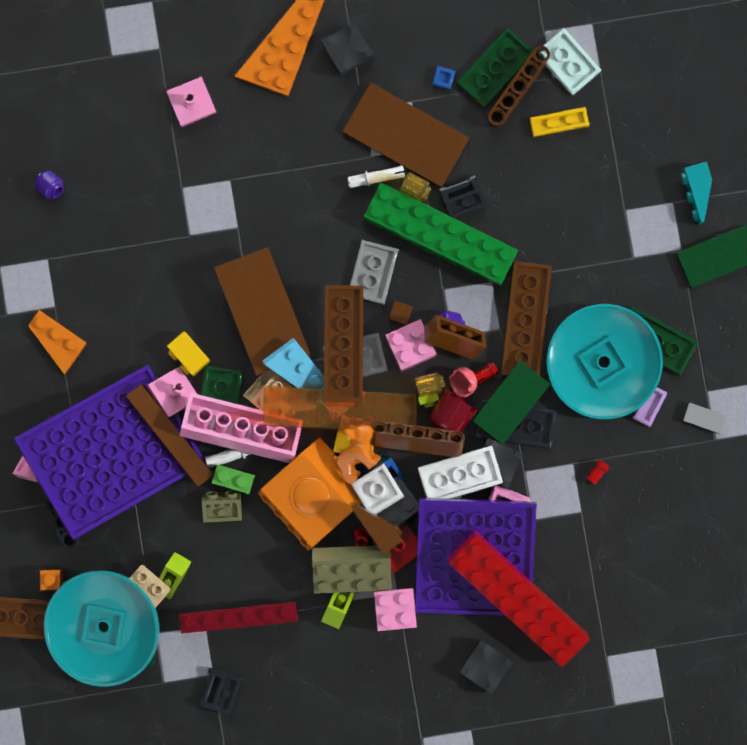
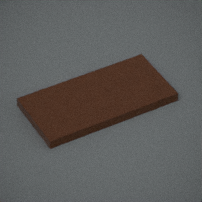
[343,83,470,188]
[214,247,310,376]

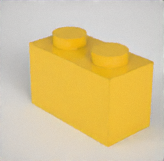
[167,331,211,376]

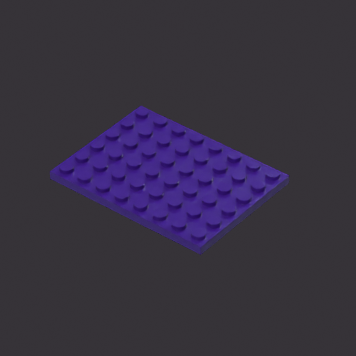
[14,365,207,540]

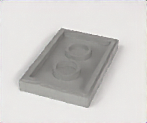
[350,240,399,305]

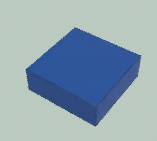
[432,66,456,90]

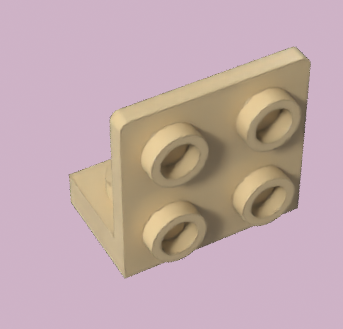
[243,370,301,416]
[129,565,171,608]

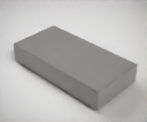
[683,403,726,434]

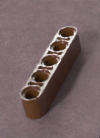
[488,46,550,127]
[370,421,465,457]

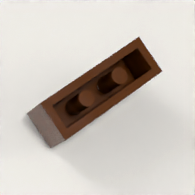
[424,315,486,359]

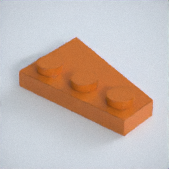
[28,310,87,374]

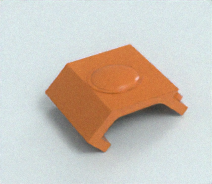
[258,438,362,551]

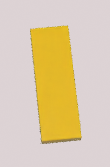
[529,107,589,137]

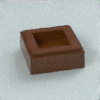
[389,301,413,325]

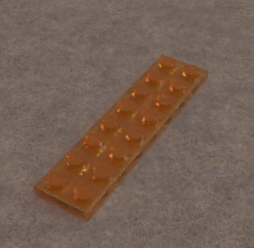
[263,386,417,430]

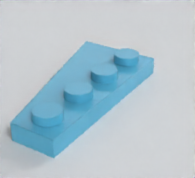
[263,338,325,405]

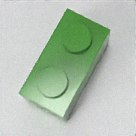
[212,465,255,494]

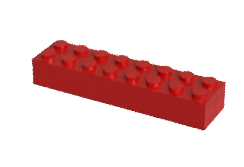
[449,530,589,667]

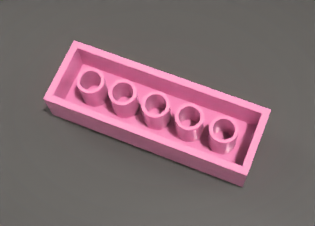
[179,393,303,463]

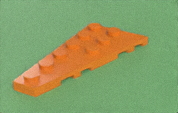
[235,0,324,97]

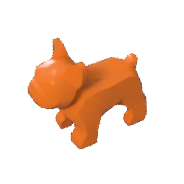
[333,424,381,484]

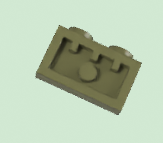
[202,490,242,523]

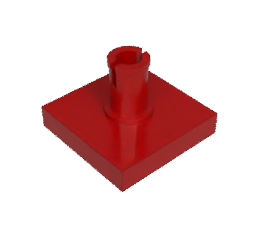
[372,525,418,572]

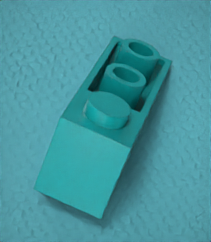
[681,162,712,225]

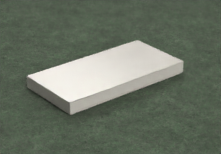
[418,446,503,499]

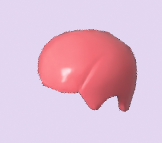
[449,367,477,398]

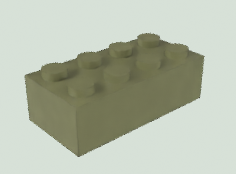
[312,546,392,593]

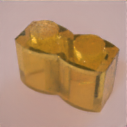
[400,172,431,202]
[414,372,445,397]

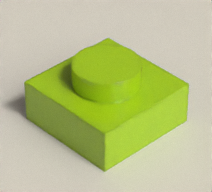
[418,393,439,408]

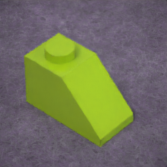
[159,552,191,599]
[321,592,355,629]

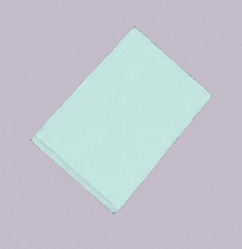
[536,28,601,96]

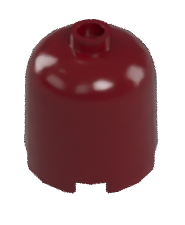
[430,389,478,432]

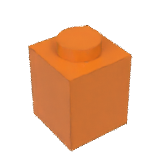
[40,570,63,590]

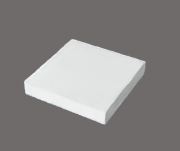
[351,464,404,514]

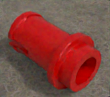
[474,362,499,384]
[586,460,609,485]
[353,527,369,546]

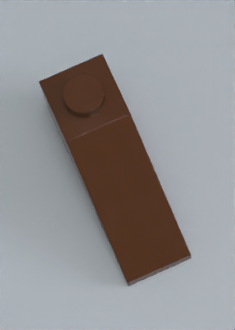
[349,501,403,554]

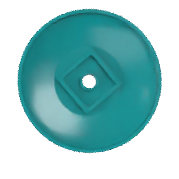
[547,304,663,419]
[44,571,159,687]

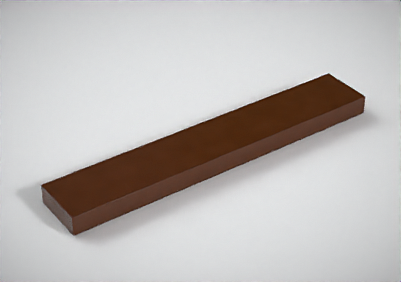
[126,385,213,488]

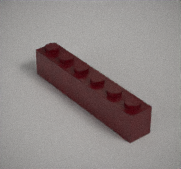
[179,602,298,634]

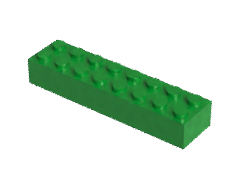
[364,183,518,287]

